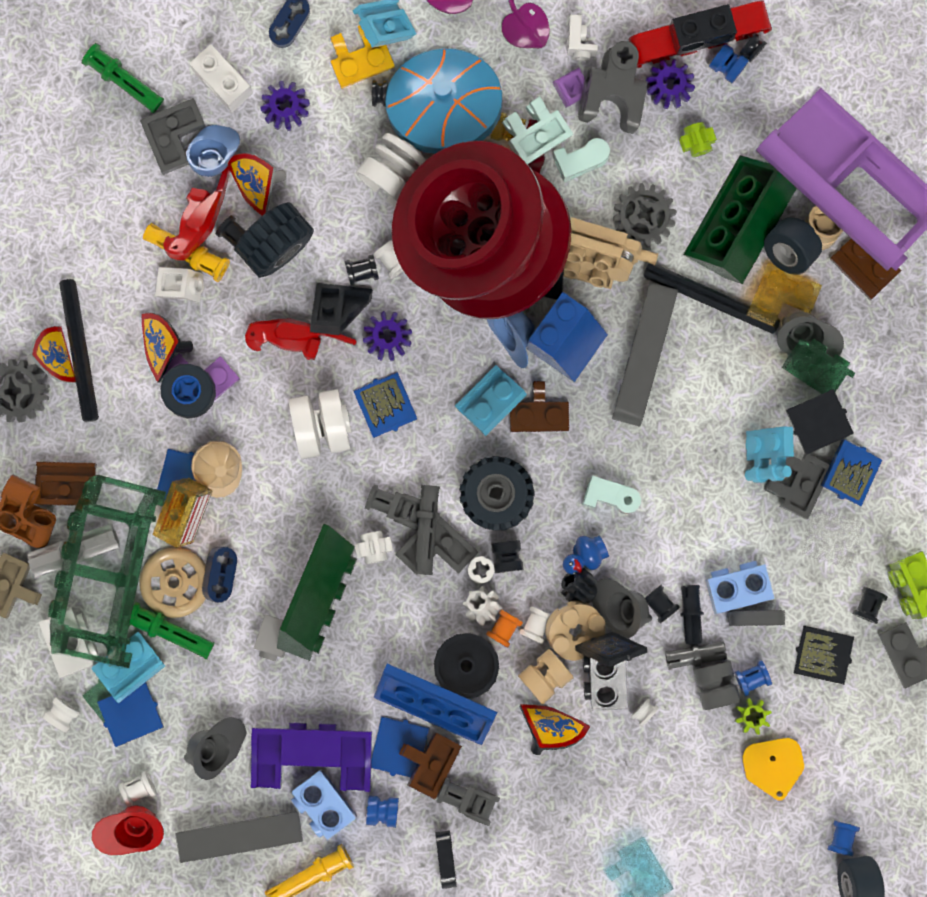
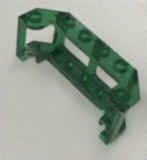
[48,475,166,669]

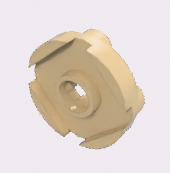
[545,601,605,661]

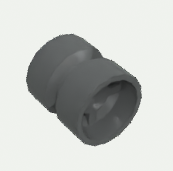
[693,661,741,710]

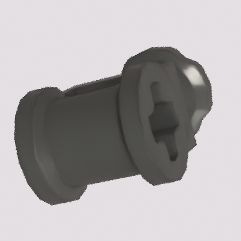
[365,484,421,530]
[436,777,500,826]

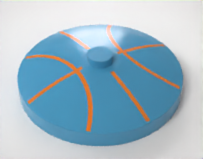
[386,49,503,154]

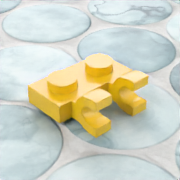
[330,26,395,89]

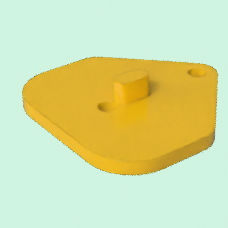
[742,738,804,801]

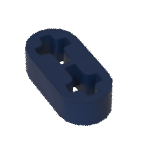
[269,0,310,48]
[202,547,237,603]

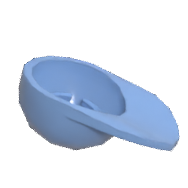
[186,125,240,177]

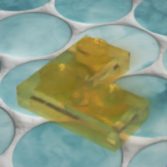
[746,262,822,326]

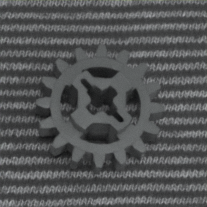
[613,183,677,248]
[0,359,50,423]

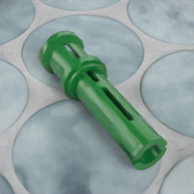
[81,43,164,113]
[125,602,215,660]

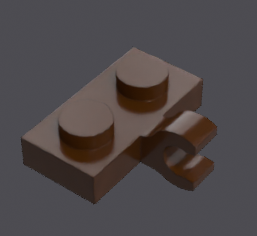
[510,381,569,432]
[399,732,462,800]

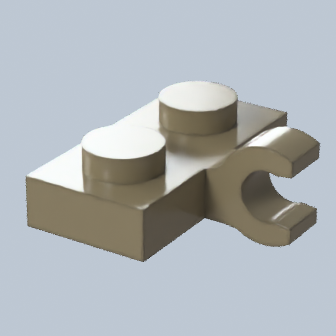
[0,552,42,619]

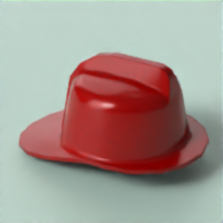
[91,805,164,856]

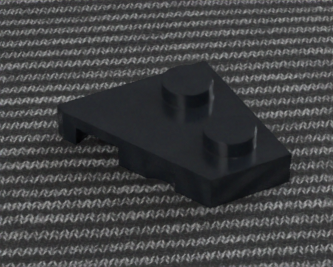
[310,283,373,335]

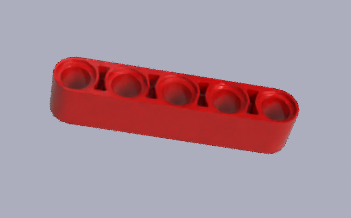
[628,1,772,68]

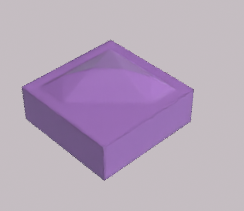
[552,68,585,108]

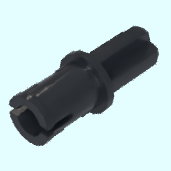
[680,585,704,645]

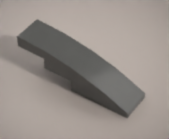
[175,811,303,863]

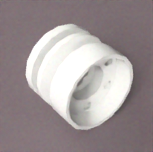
[356,133,426,207]

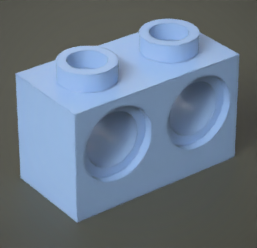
[705,561,775,614]
[291,769,357,840]

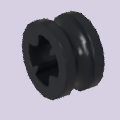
[739,33,767,63]
[372,80,388,107]

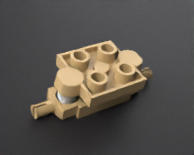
[564,217,659,289]

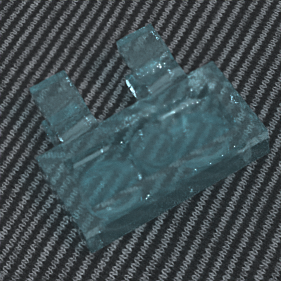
[603,836,674,897]

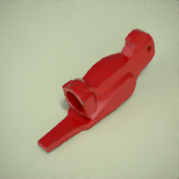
[163,167,230,260]
[245,318,357,360]

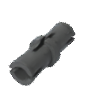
[665,641,727,670]

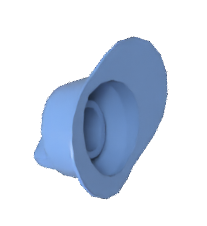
[487,312,535,368]

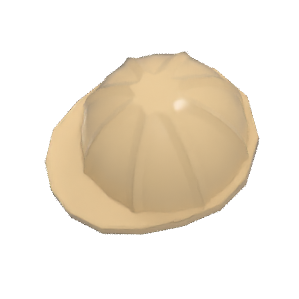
[191,441,242,498]

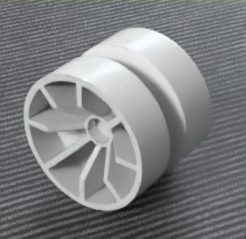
[289,389,352,460]

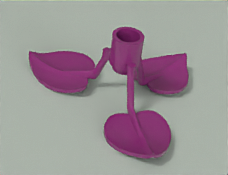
[426,0,550,49]

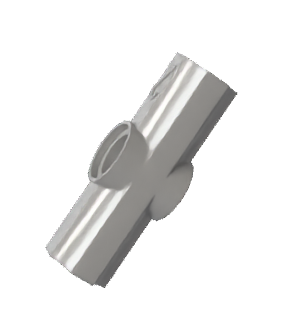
[27,524,120,578]

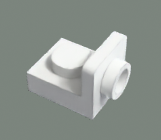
[567,15,598,61]
[155,267,204,302]

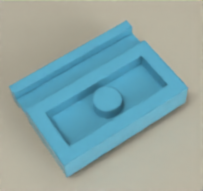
[353,0,417,48]
[455,365,527,436]
[91,631,165,703]

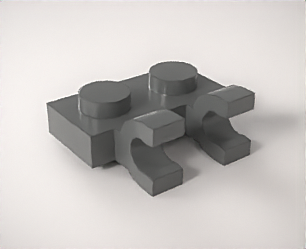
[764,454,830,519]

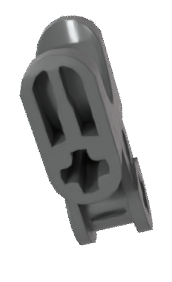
[578,41,647,134]

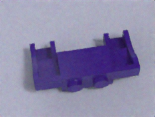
[250,723,372,792]

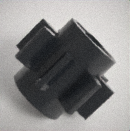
[561,568,598,604]

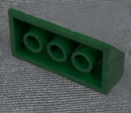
[683,155,797,284]
[277,524,357,661]

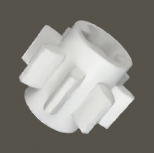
[355,531,393,564]
[463,586,502,626]

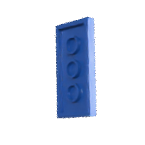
[374,663,497,745]

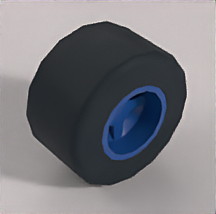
[160,363,216,419]

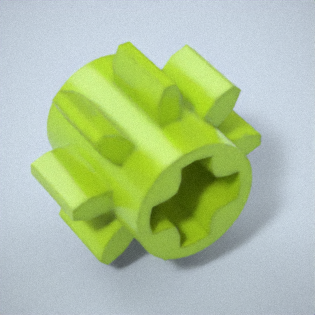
[679,122,717,157]
[734,698,772,735]

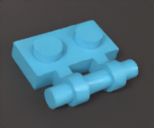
[745,426,794,483]

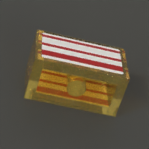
[152,478,213,548]

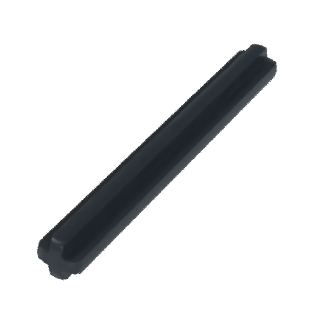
[643,263,780,334]
[59,279,99,422]

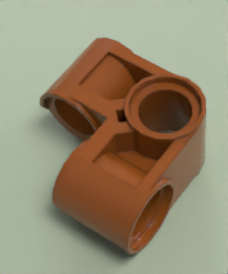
[0,474,56,548]

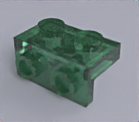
[781,338,856,394]

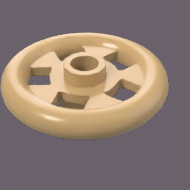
[139,547,206,618]

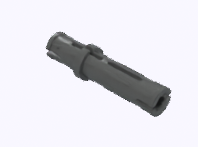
[414,485,440,575]

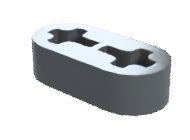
[729,610,785,626]

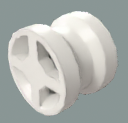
[42,697,80,733]

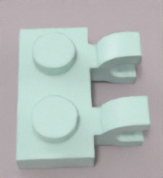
[502,96,573,164]

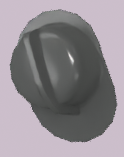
[777,312,844,365]
[592,578,653,638]
[184,717,247,780]

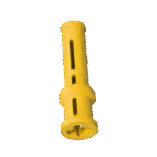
[143,223,230,282]
[265,844,354,897]

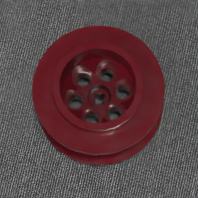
[392,141,572,320]

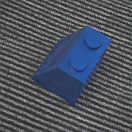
[527,292,608,382]

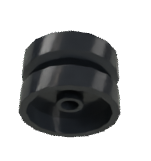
[434,633,499,699]

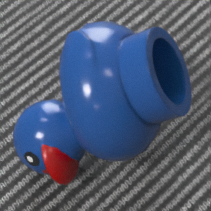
[562,535,609,575]

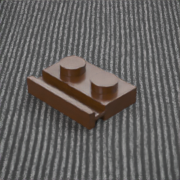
[830,239,902,301]
[34,462,97,506]

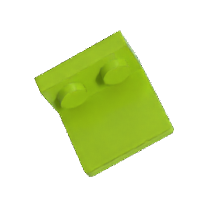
[887,551,927,619]

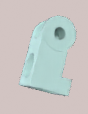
[553,138,610,182]
[582,476,641,514]

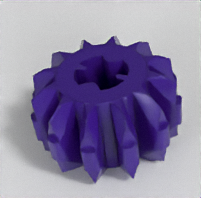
[646,59,695,109]
[260,81,310,131]
[363,311,412,361]

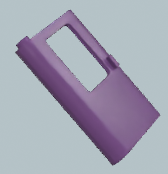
[756,88,927,271]

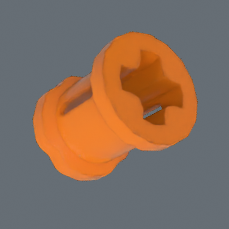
[485,609,523,648]

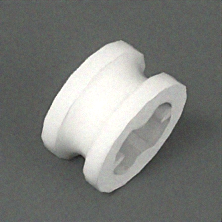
[630,698,659,727]

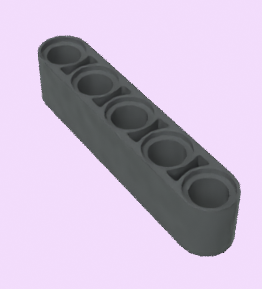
[612,282,678,427]

